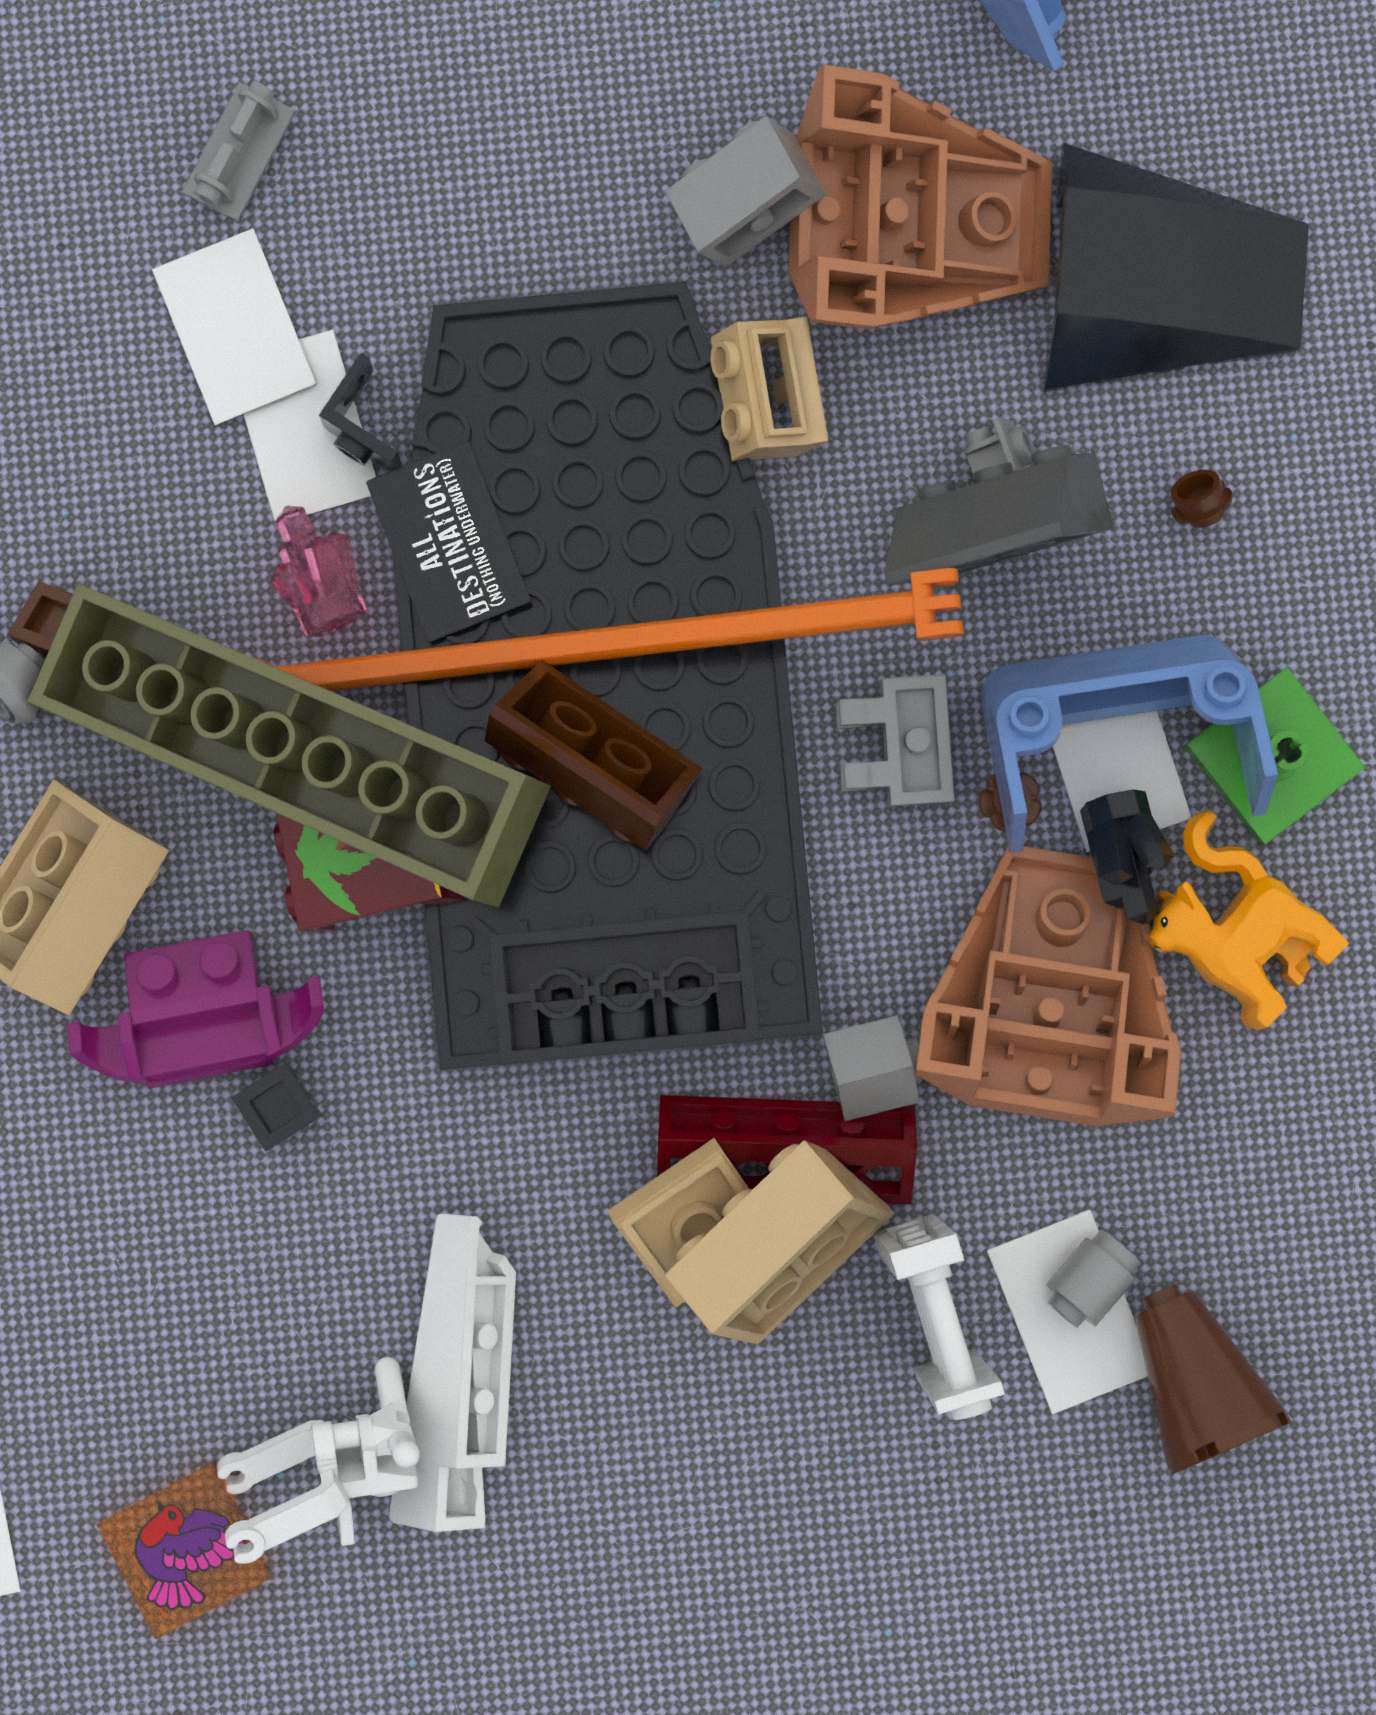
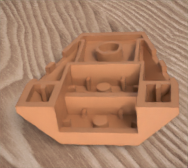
[788,64,1053,329]
[915,846,1181,1127]

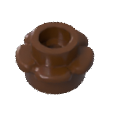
[1171,469,1233,528]
[979,772,1042,832]

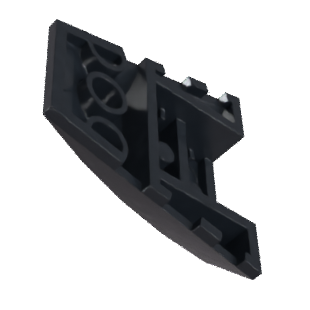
[1043,143,1309,393]

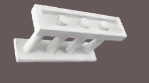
[873,1214,1005,1420]

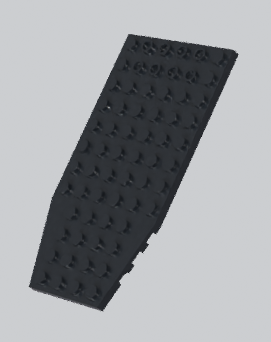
[393,282,823,1070]

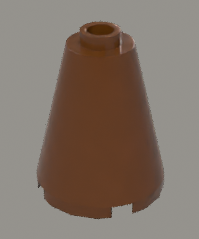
[1135,1284,1292,1475]

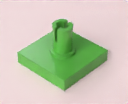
[1183,667,1366,846]

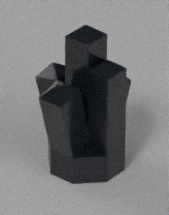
[1080,789,1174,925]

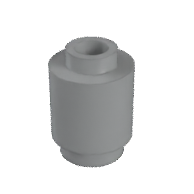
[1046,1230,1141,1328]

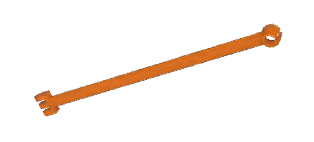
[254,568,964,691]

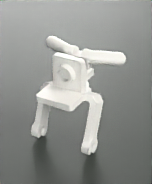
[217,1357,420,1564]

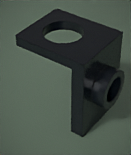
[319,353,402,471]

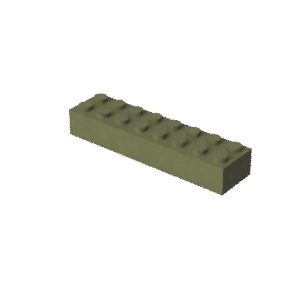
[27,583,551,908]

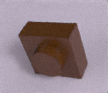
[7,581,73,656]

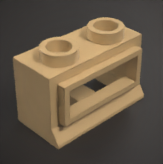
[710,317,828,461]

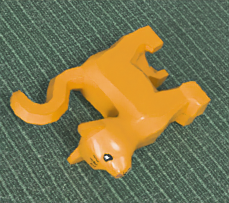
[1148,810,1349,1031]

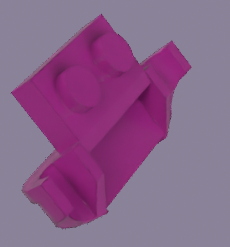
[67,930,324,1089]

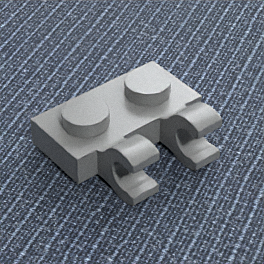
[835,674,955,807]

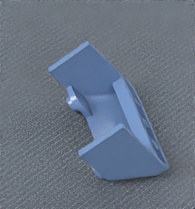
[982,635,1278,853]

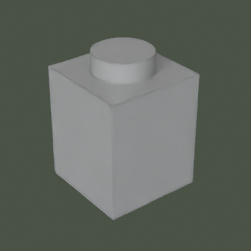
[823,1015,919,1121]

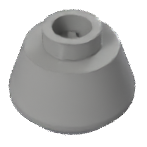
[0,642,45,725]

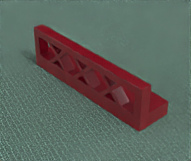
[657,1095,917,1204]

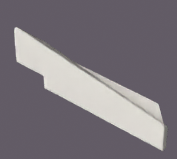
[389,1214,516,1532]

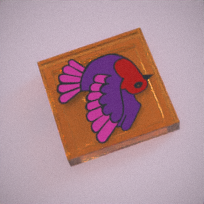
[97,1460,273,1639]

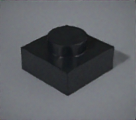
[231,1062,323,1152]

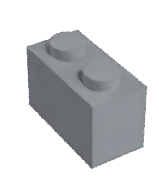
[665,116,827,268]

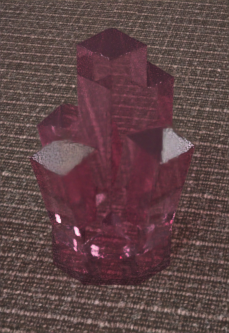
[270,506,369,637]

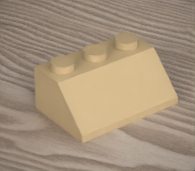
[0,779,169,1015]
[664,1140,895,1344]

